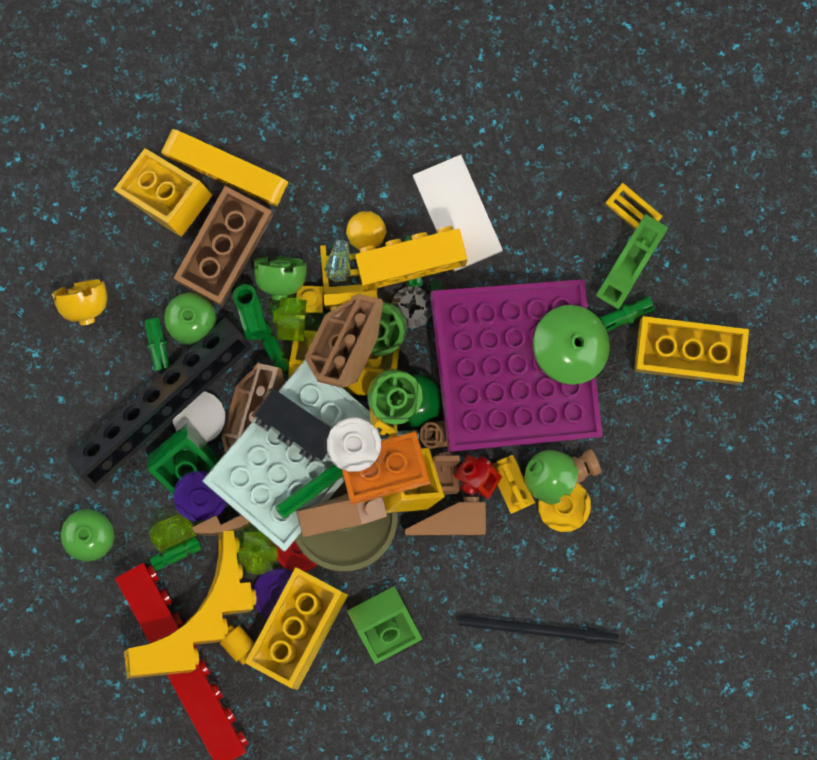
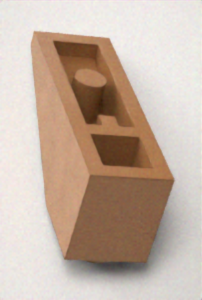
[296,493,387,537]
[405,497,486,535]

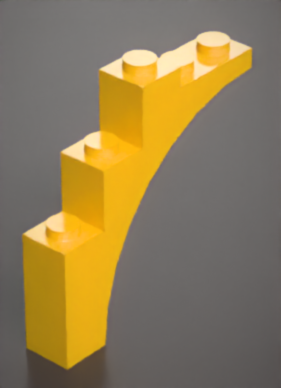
[124,530,256,679]

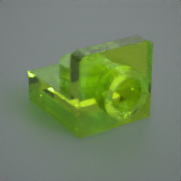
[150,514,196,553]

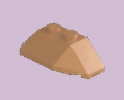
[305,294,383,388]
[221,363,285,453]

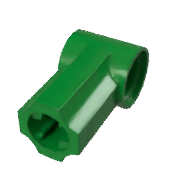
[233,284,268,340]

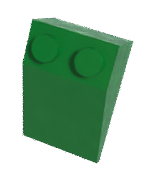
[148,423,220,522]

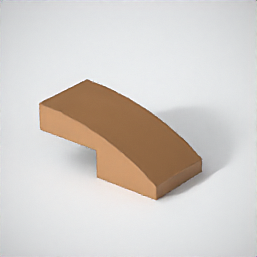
[192,515,251,536]

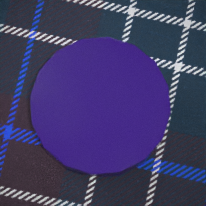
[173,470,226,522]
[253,568,293,618]

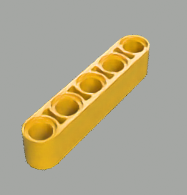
[161,129,288,207]

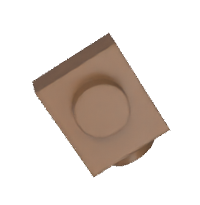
[432,452,460,494]

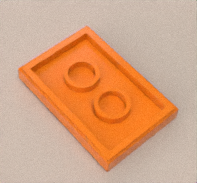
[342,431,430,505]

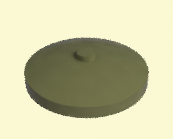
[295,480,397,572]

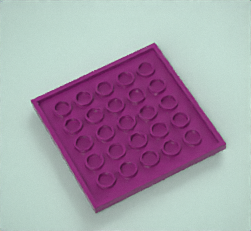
[430,279,603,452]

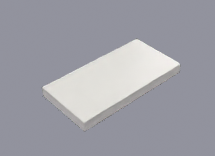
[413,155,503,272]

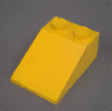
[114,148,213,237]

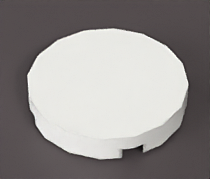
[173,391,226,443]
[327,418,381,472]

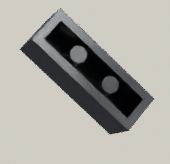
[251,388,332,462]

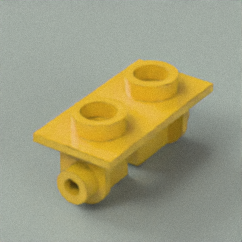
[492,455,535,514]

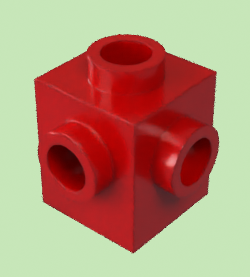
[454,455,502,499]

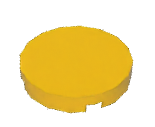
[538,483,591,532]

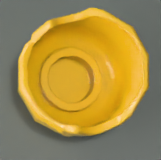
[346,211,387,250]

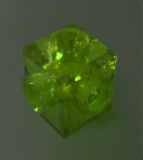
[239,532,278,575]

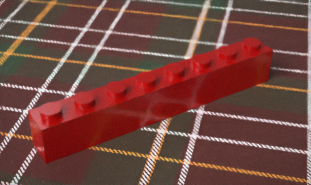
[115,563,249,760]

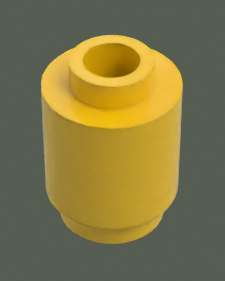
[220,625,255,665]

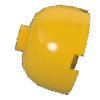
[52,279,107,325]

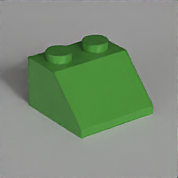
[347,586,422,664]

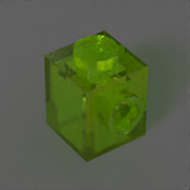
[273,298,307,341]

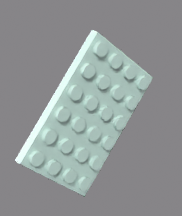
[202,360,379,551]

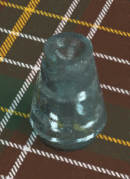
[324,240,351,281]

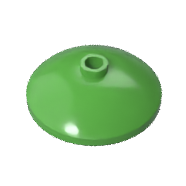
[533,305,610,385]

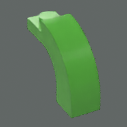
[596,214,668,309]

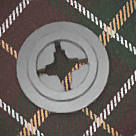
[392,286,432,328]

